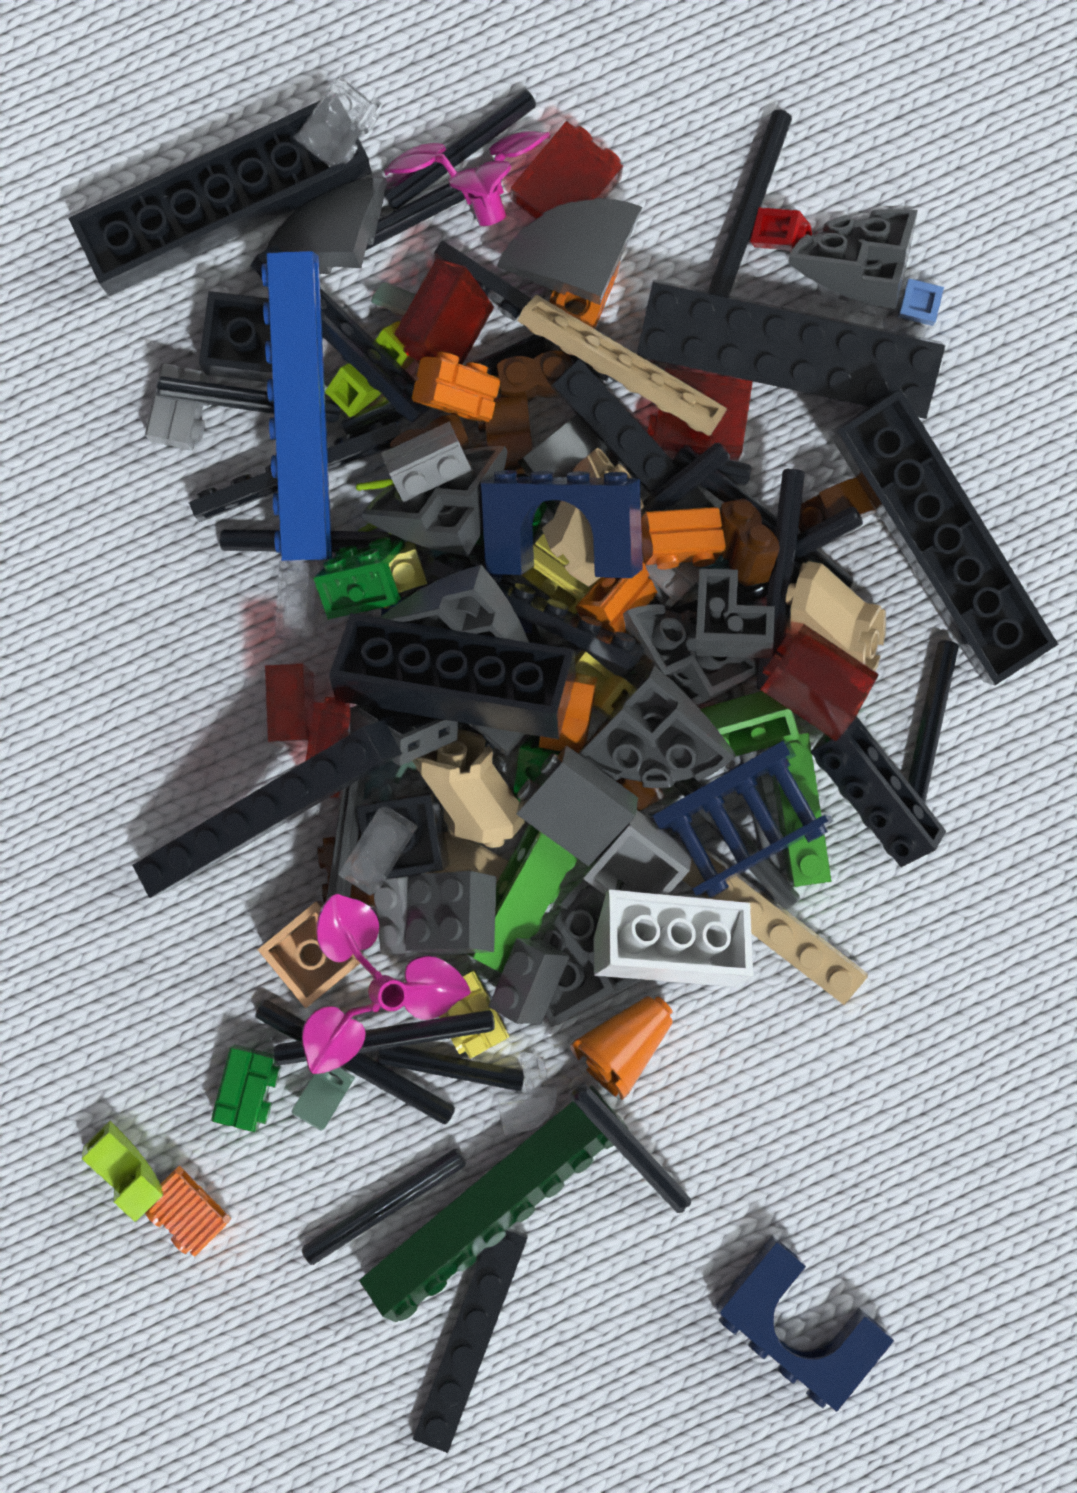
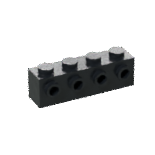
[810,716,946,867]

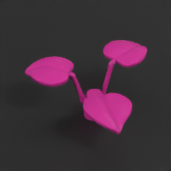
[384,131,551,226]
[302,893,471,1074]

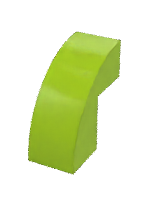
[325,321,424,418]
[81,1121,163,1222]

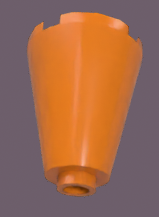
[570,996,673,1100]

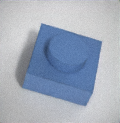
[898,279,944,326]

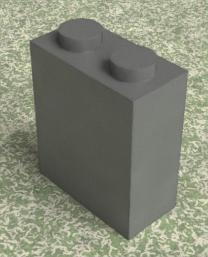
[516,745,638,866]

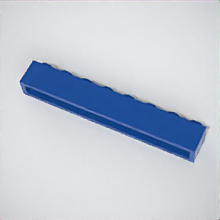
[262,251,332,561]

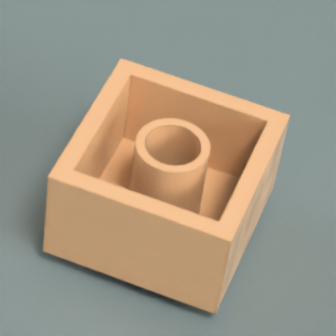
[257,900,368,1008]

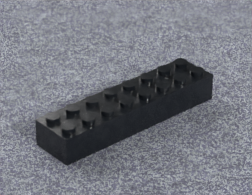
[68,93,372,297]
[637,279,946,419]
[829,389,1059,686]

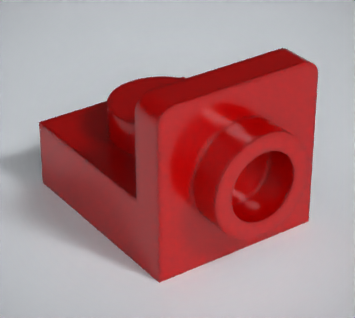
[750,207,812,253]

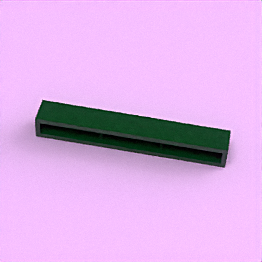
[359,1085,628,1322]

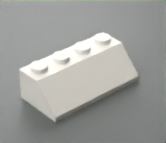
[594,890,753,987]

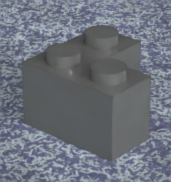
[696,569,775,658]

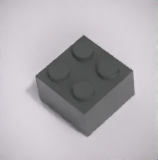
[405,871,496,955]

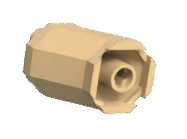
[542,448,644,587]
[786,561,886,682]
[412,729,524,848]

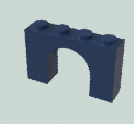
[481,470,643,578]
[716,1235,895,1412]

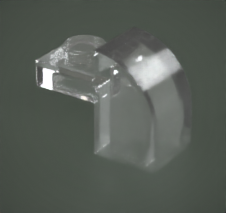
[497,1049,557,1135]

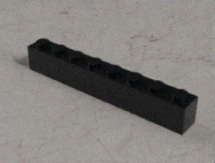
[132,720,402,898]

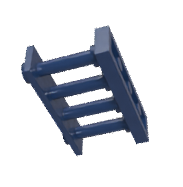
[652,741,834,898]

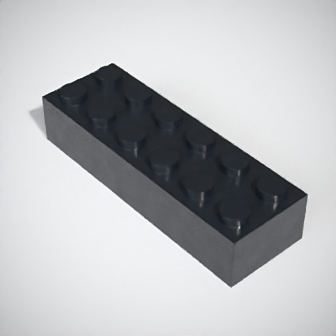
[329,613,576,739]

